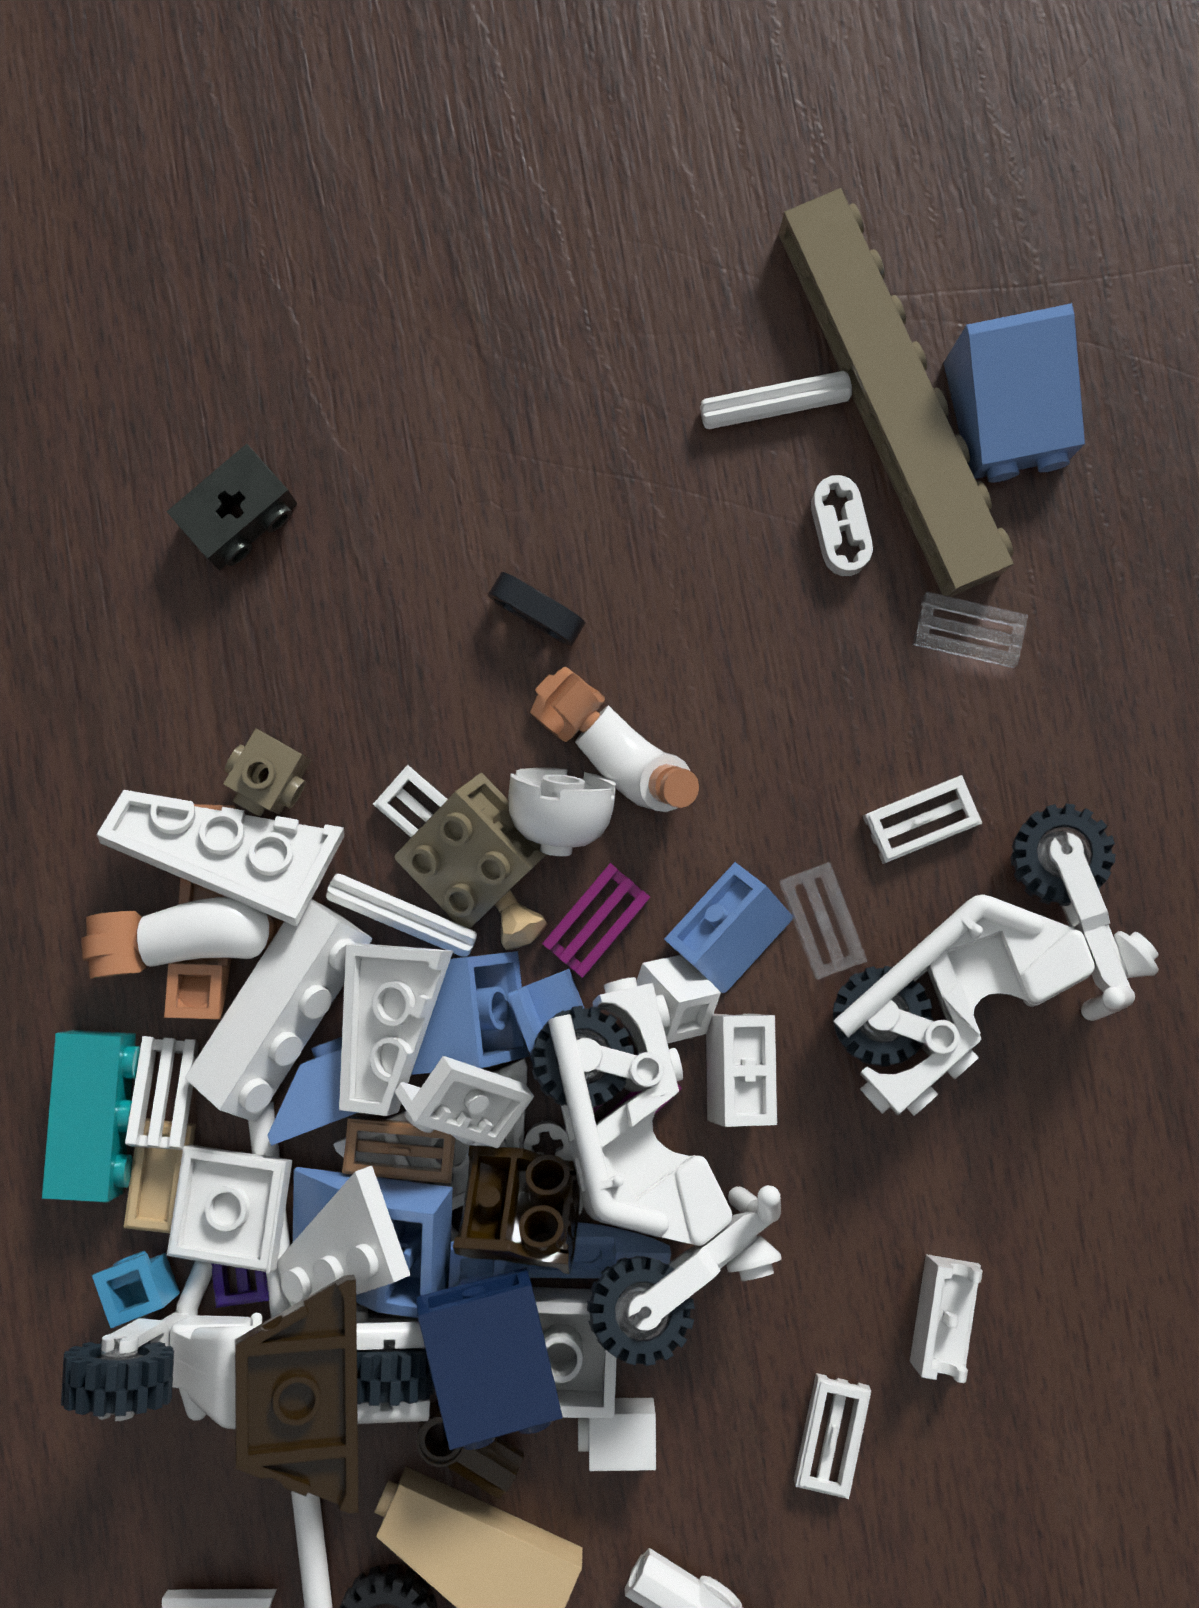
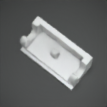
[706,1014,777,1127]
[910,1254,983,1383]

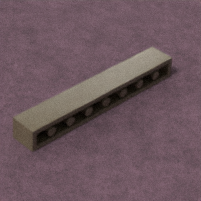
[778,188,1014,600]

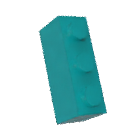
[42,1030,140,1202]

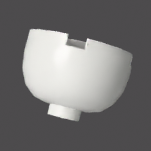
[508,768,616,856]

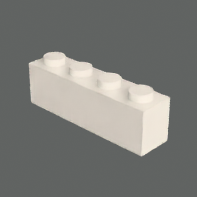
[185,899,373,1122]

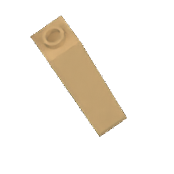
[374,1467,582,1608]

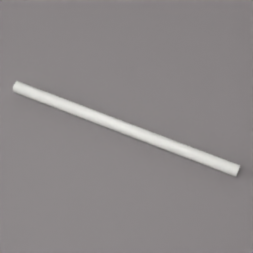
[248,1102,333,1608]

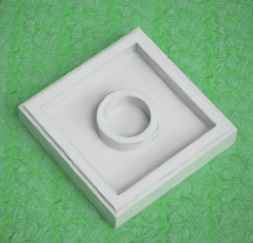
[167,1145,292,1273]

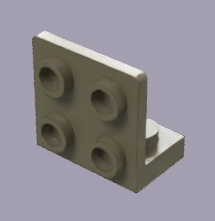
[395,772,547,929]

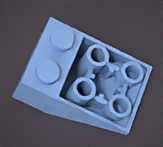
[293,1167,453,1318]

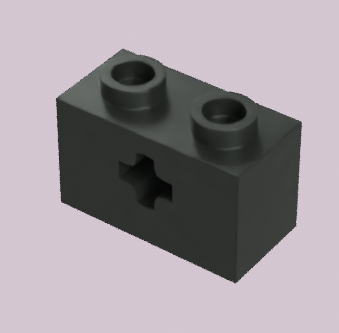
[166,443,297,571]

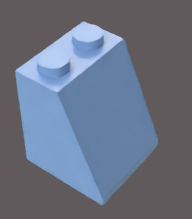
[943,303,1085,483]
[411,951,529,1075]

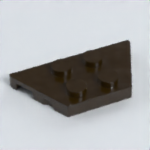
[235,1274,359,1514]

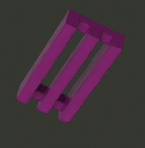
[542,863,650,978]

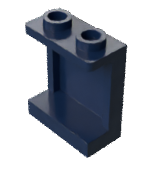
[416,1267,563,1450]

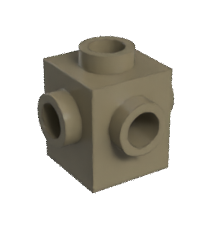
[223,728,311,817]

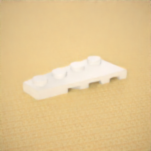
[96,790,344,927]

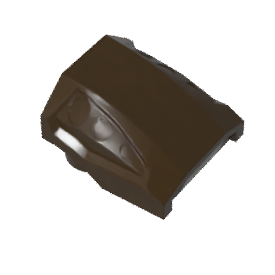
[453,1145,580,1274]

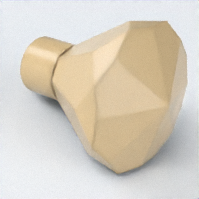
[495,890,548,950]

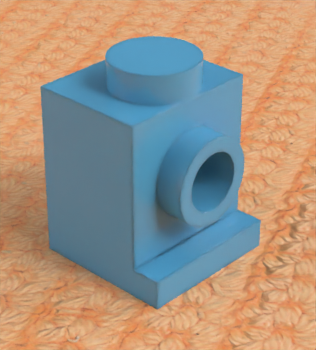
[92,1251,180,1328]

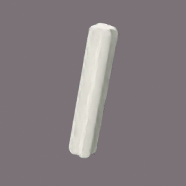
[700,371,852,429]
[326,874,477,957]

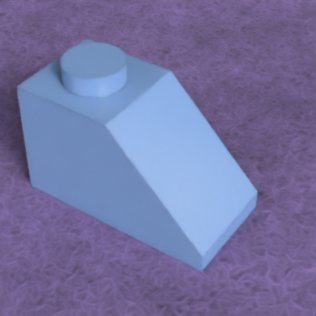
[267,1037,358,1146]

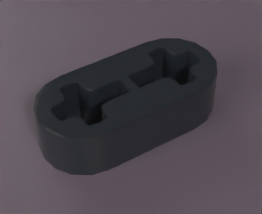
[488,572,586,646]

